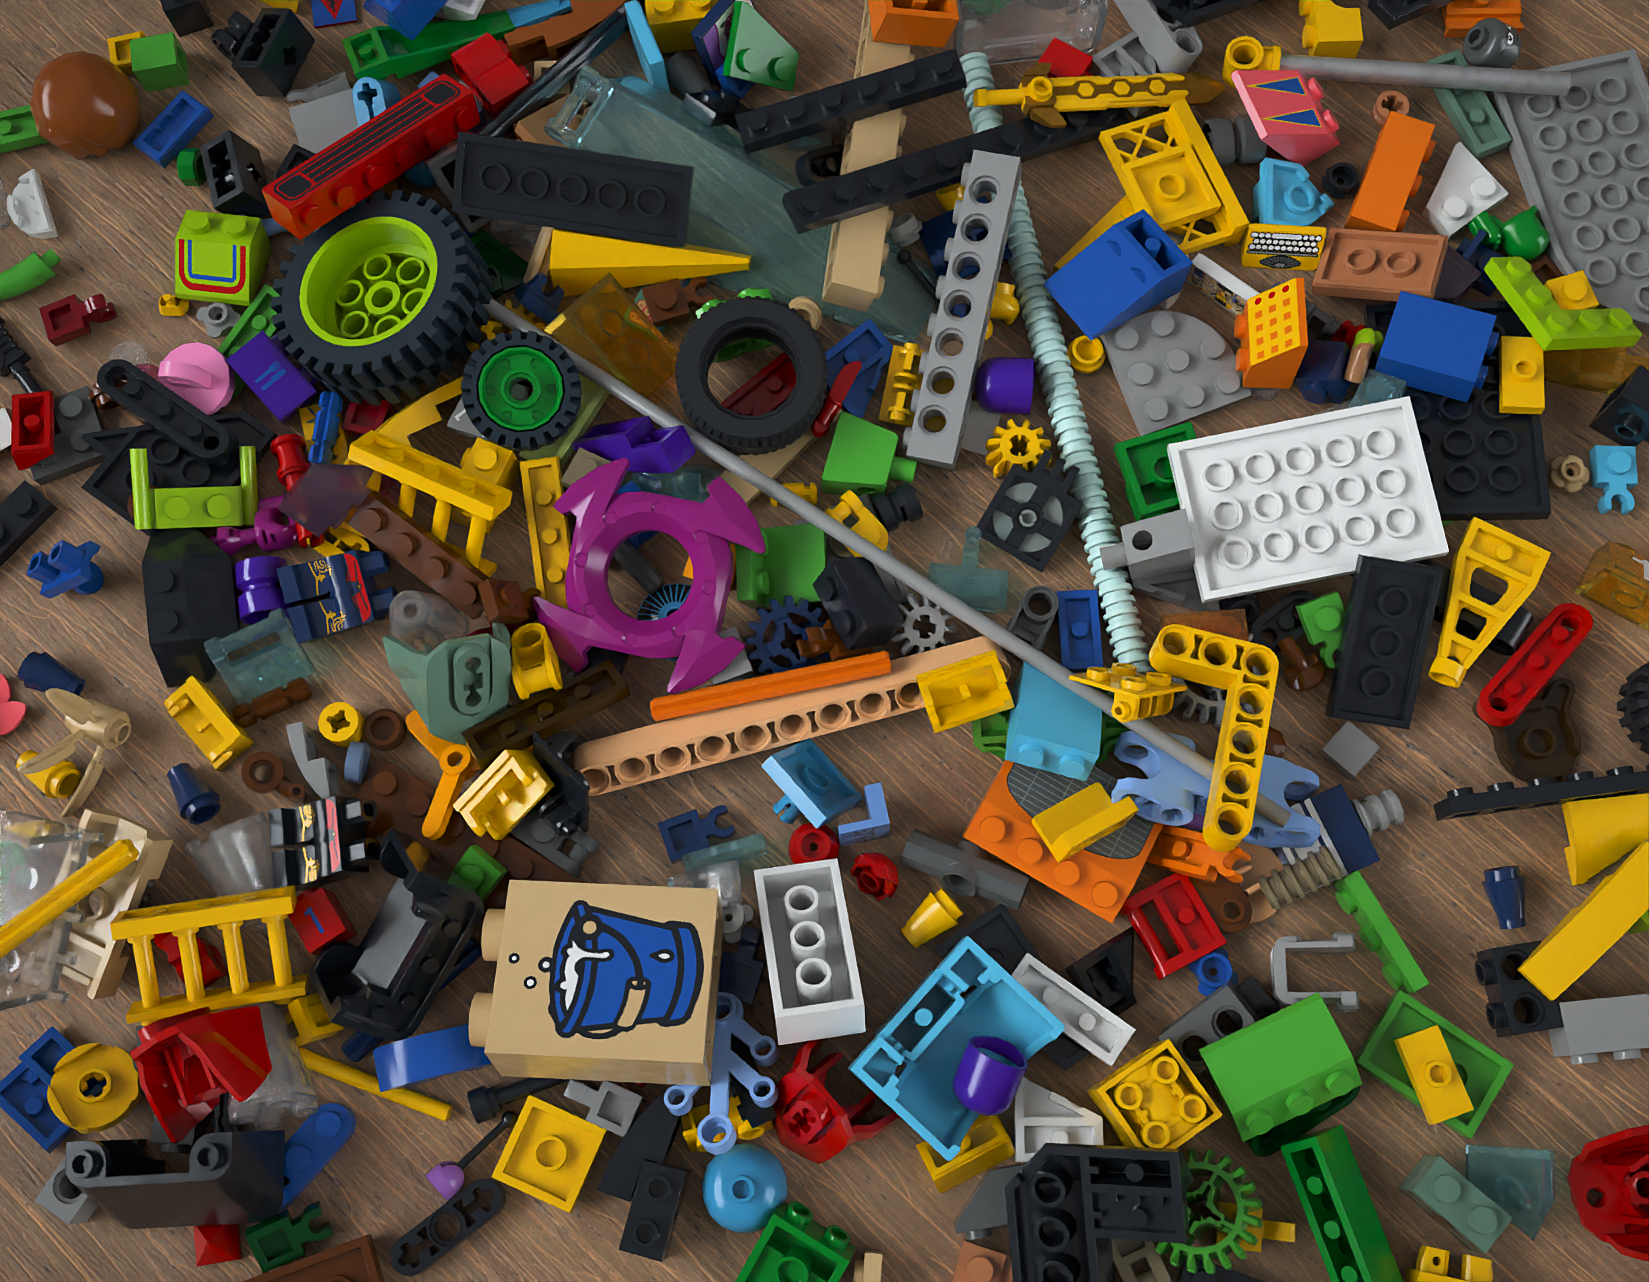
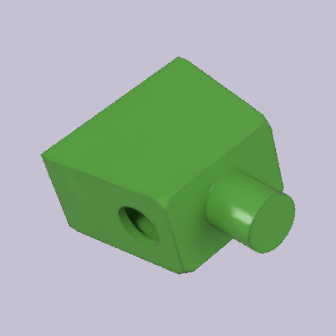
[821,411,918,497]

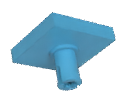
[761,738,863,829]

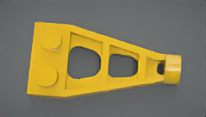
[1428,517,1551,688]

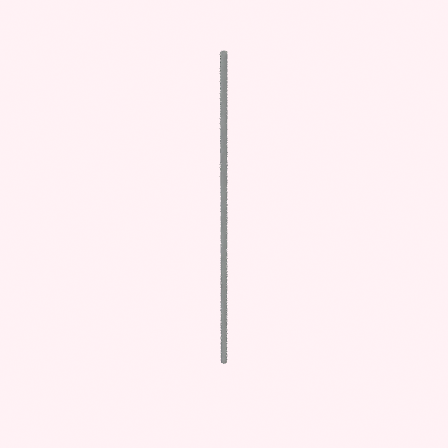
[481,299,1292,828]

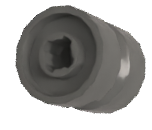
[1202,114,1267,168]

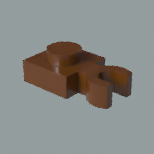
[642,276,714,328]
[478,578,541,625]

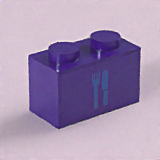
[226,330,318,425]

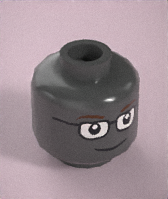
[1463,18,1521,68]

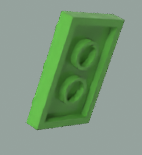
[1354,990,1514,1139]

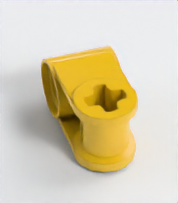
[511,623,563,700]

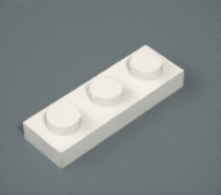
[1011,953,1136,1066]

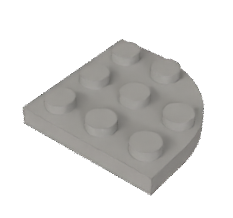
[1099,311,1252,436]

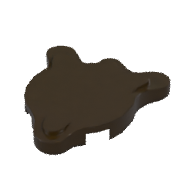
[1472,678,1581,783]

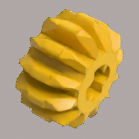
[985,418,1051,478]

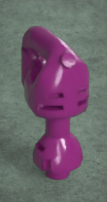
[210,495,298,556]

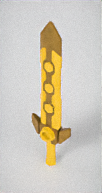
[973,62,1226,128]

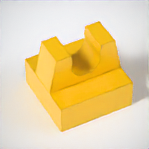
[285,993,344,1047]

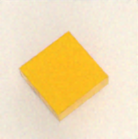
[107,31,147,75]

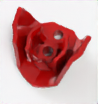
[130,1006,272,1144]
[772,1039,902,1164]
[1566,1125,1649,1262]

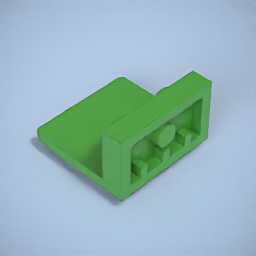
[735,523,827,609]

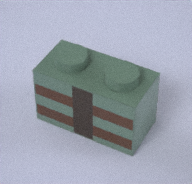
[1398,1155,1512,1253]

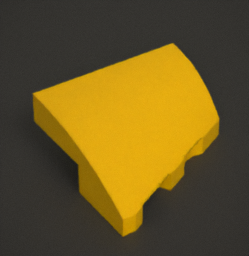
[1562,793,1649,886]

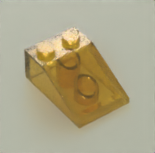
[542,273,677,398]

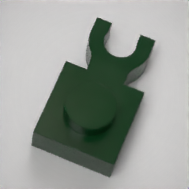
[245,1201,332,1274]

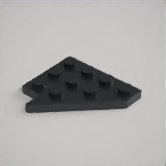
[81,411,278,537]

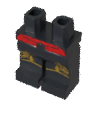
[268,796,380,891]

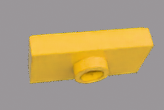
[1498,336,1545,415]
[1393,1025,1474,1125]

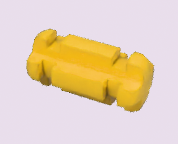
[770,482,818,507]

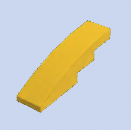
[332,376,463,484]
[1517,841,1649,1001]

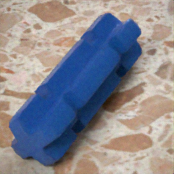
[308,391,343,467]

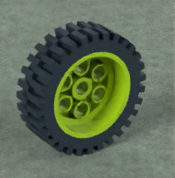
[271,190,493,405]

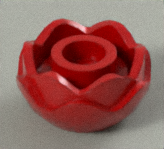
[788,822,840,864]
[850,852,899,901]

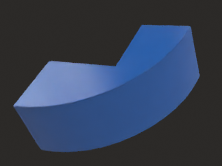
[372,1024,493,1092]

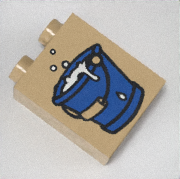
[468,880,725,1086]

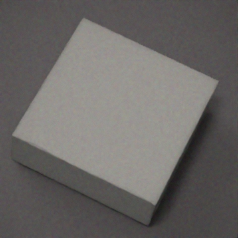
[1319,720,1380,779]

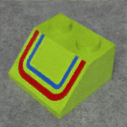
[175,210,272,306]

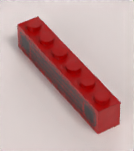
[261,73,481,240]

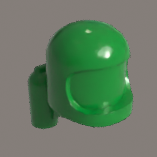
[1466,205,1550,261]

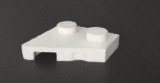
[1422,142,1509,240]
[1014,1077,1103,1162]

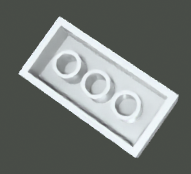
[754,858,866,1045]

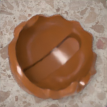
[30,51,142,160]

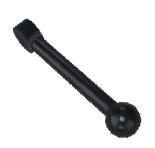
[897,249,954,312]

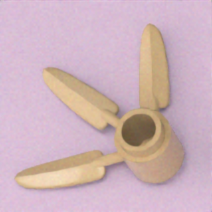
[17,688,131,817]

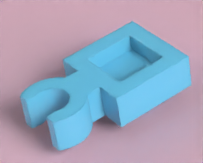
[1589,445,1638,515]

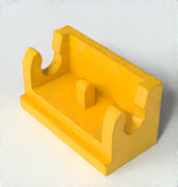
[915,649,1014,733]
[163,675,254,771]
[453,749,554,840]

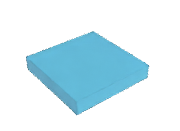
[624,0,671,107]

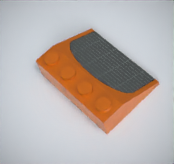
[962,760,1164,923]

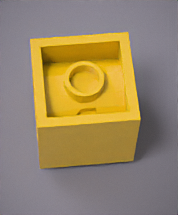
[1086,1039,1222,1149]

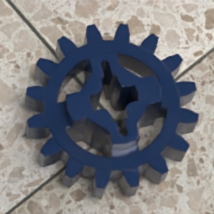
[744,595,830,675]

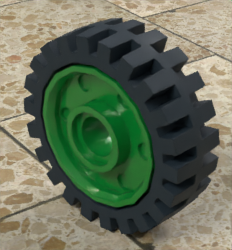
[461,330,582,451]

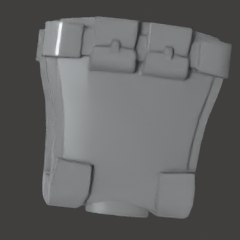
[1270,932,1359,1013]

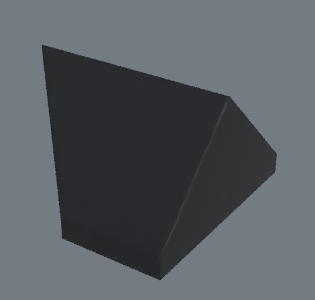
[1065,926,1137,1016]

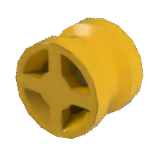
[318,702,366,748]

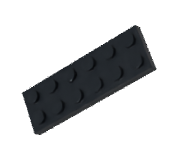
[452,131,695,247]

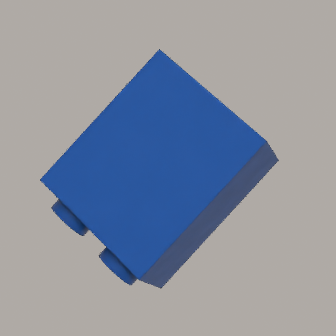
[1372,291,1499,402]

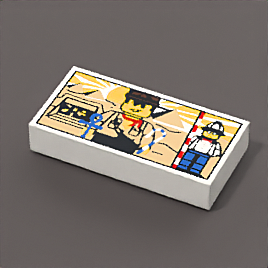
[1185,253,1260,315]

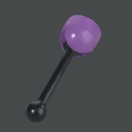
[426,1110,518,1201]

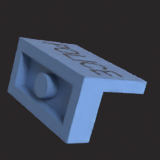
[838,782,890,847]

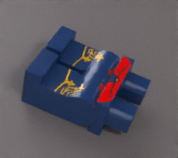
[276,550,402,644]

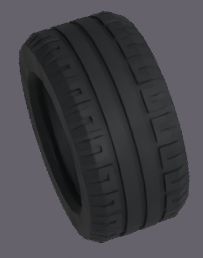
[675,296,828,455]

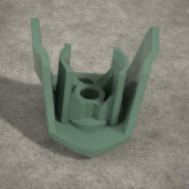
[383,623,511,745]

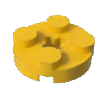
[47,1043,141,1134]

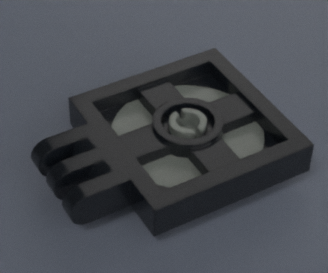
[973,449,1083,573]

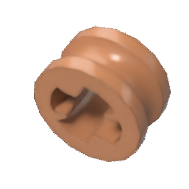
[1371,90,1410,128]

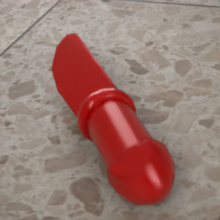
[811,361,862,438]

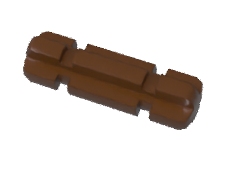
[232,677,312,728]

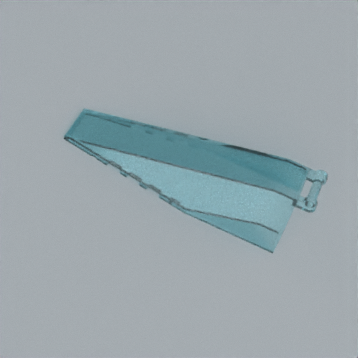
[544,66,938,343]

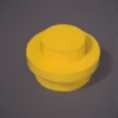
[1067,335,1106,373]

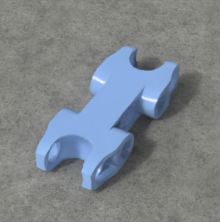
[1111,731,1320,848]

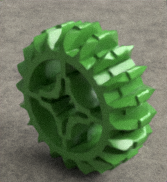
[1156,1149,1263,1275]

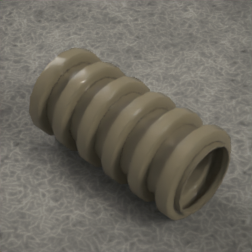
[1259,845,1343,911]

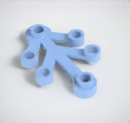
[664,992,779,1155]

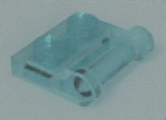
[204,608,314,704]

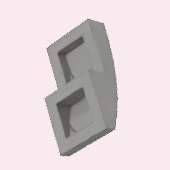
[286,722,340,800]

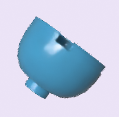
[701,1143,788,1233]

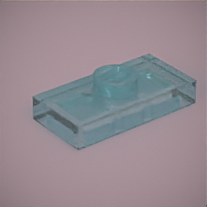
[682,833,769,877]

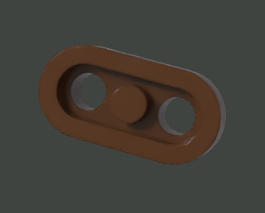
[1188,873,1252,934]

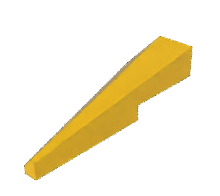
[549,228,752,297]

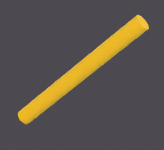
[290,1046,453,1122]

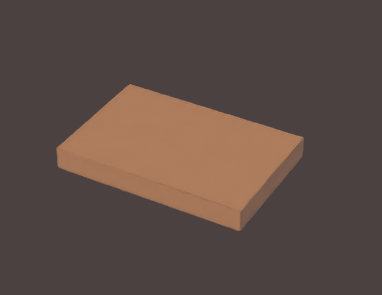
[1312,228,1448,301]

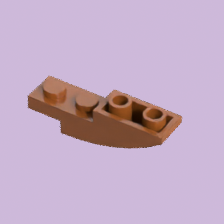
[504,0,645,66]

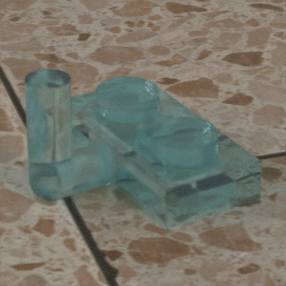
[928,526,1009,613]

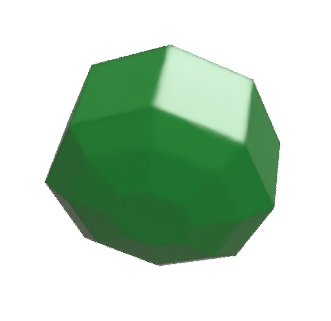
[176,148,207,187]

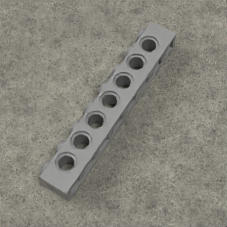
[902,150,1022,471]

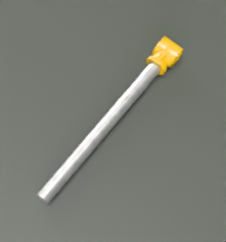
[1222,36,1571,96]

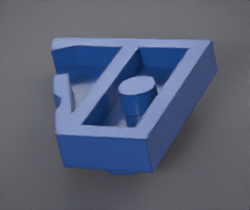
[824,318,893,419]

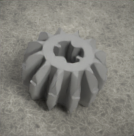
[890,593,957,655]

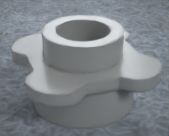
[197,302,241,339]

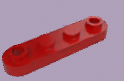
[1476,603,1593,727]

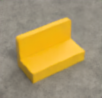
[1031,782,1139,863]

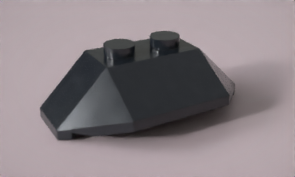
[142,527,241,688]

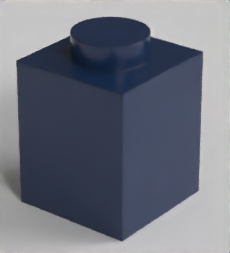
[1294,340,1351,404]

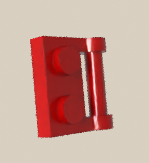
[1119,873,1227,981]

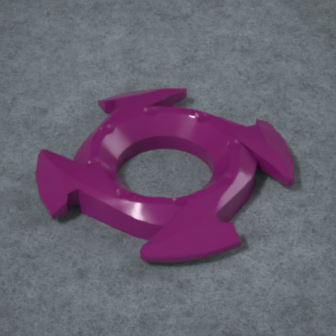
[533,458,766,694]

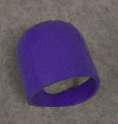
[975,357,1036,415]
[953,1036,1028,1116]

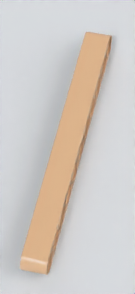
[572,636,1011,796]

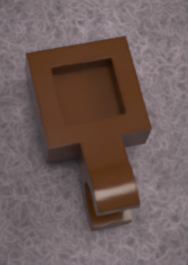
[796,619,874,661]

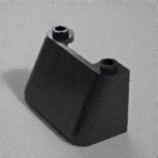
[309,828,484,1041]
[65,1130,285,1229]

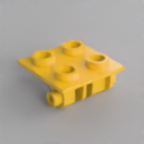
[878,343,955,432]
[1069,663,1187,723]

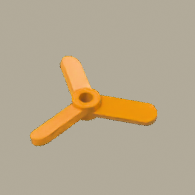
[406,710,533,840]

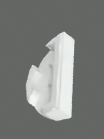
[7,169,58,239]

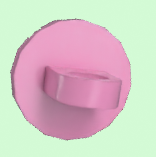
[156,342,235,416]

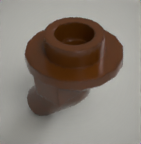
[1277,635,1325,691]

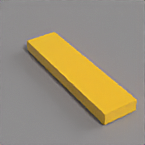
[519,456,572,610]

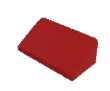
[11,390,55,471]

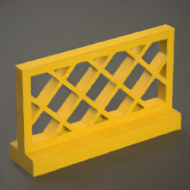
[1099,99,1250,255]

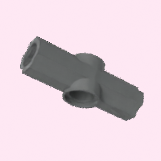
[901,829,1031,911]

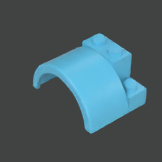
[847,936,1065,1161]

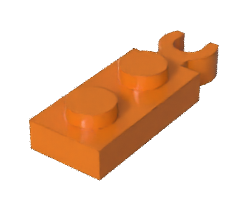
[1145,824,1251,883]

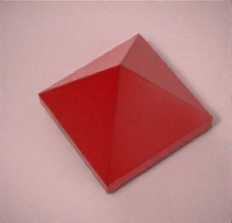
[193,1224,242,1267]

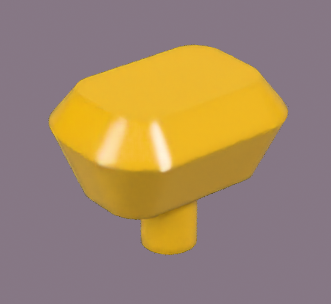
[159,294,189,316]

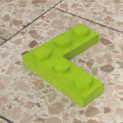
[1483,256,1642,351]

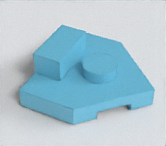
[1252,157,1335,226]

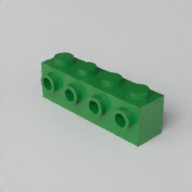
[1280,1124,1403,1282]

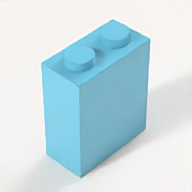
[1005,661,1104,781]

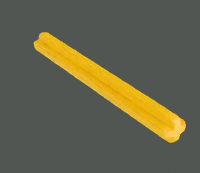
[0,839,139,959]

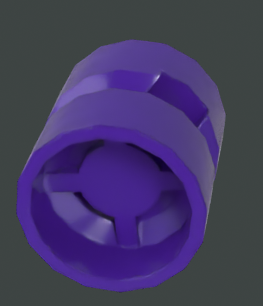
[234,556,293,626]

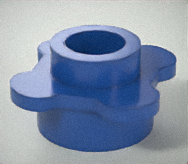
[1188,948,1238,996]

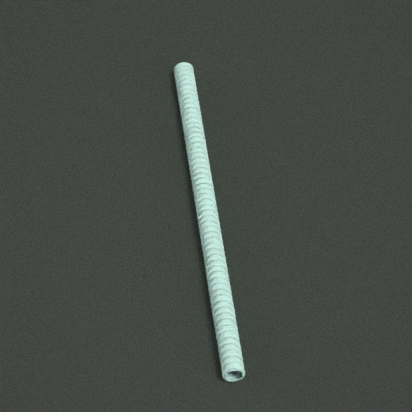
[960,52,1155,674]

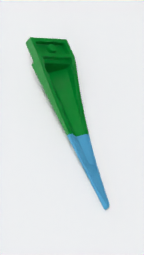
[342,0,572,80]

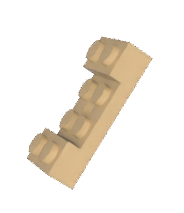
[26,808,174,1000]

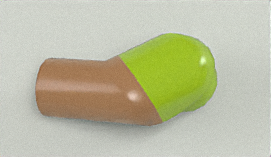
[1343,328,1384,384]

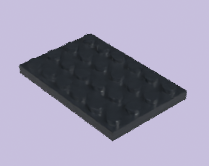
[1364,301,1551,521]

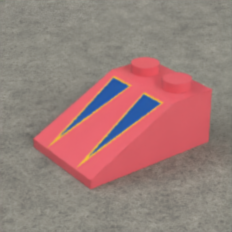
[1230,70,1341,167]

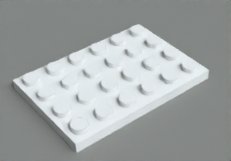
[1167,396,1449,603]

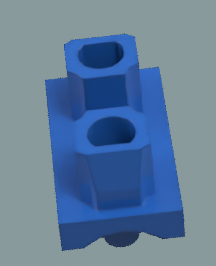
[27,540,104,599]

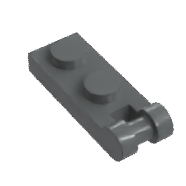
[509,808,601,878]

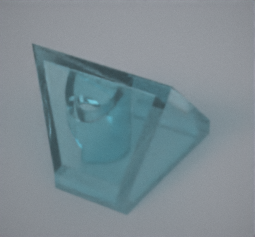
[632,463,720,503]
[1466,1144,1556,1241]

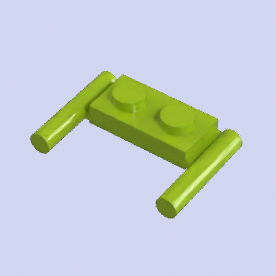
[130,446,258,529]

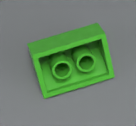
[1199,992,1362,1142]

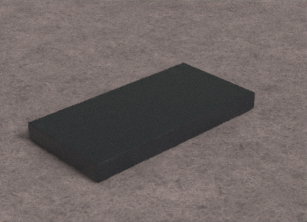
[1325,554,1444,729]

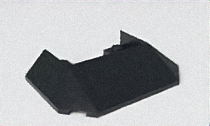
[1005,1143,1194,1282]

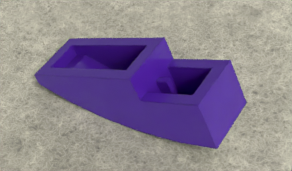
[571,416,696,474]

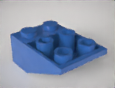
[1044,209,1193,341]

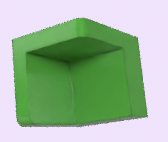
[129,32,190,92]

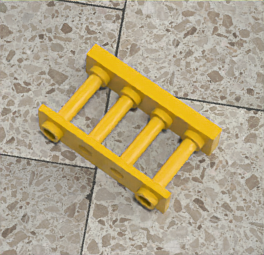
[338,430,513,577]
[110,885,310,1026]

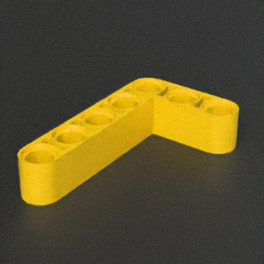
[1149,624,1279,852]

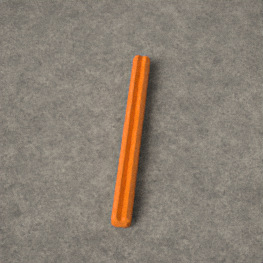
[650,651,892,721]

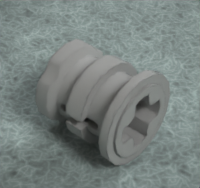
[1350,789,1404,838]

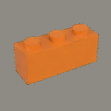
[1343,110,1436,232]

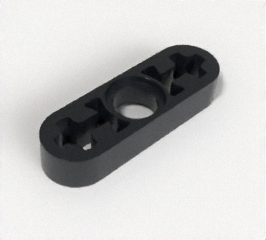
[391,1179,506,1276]

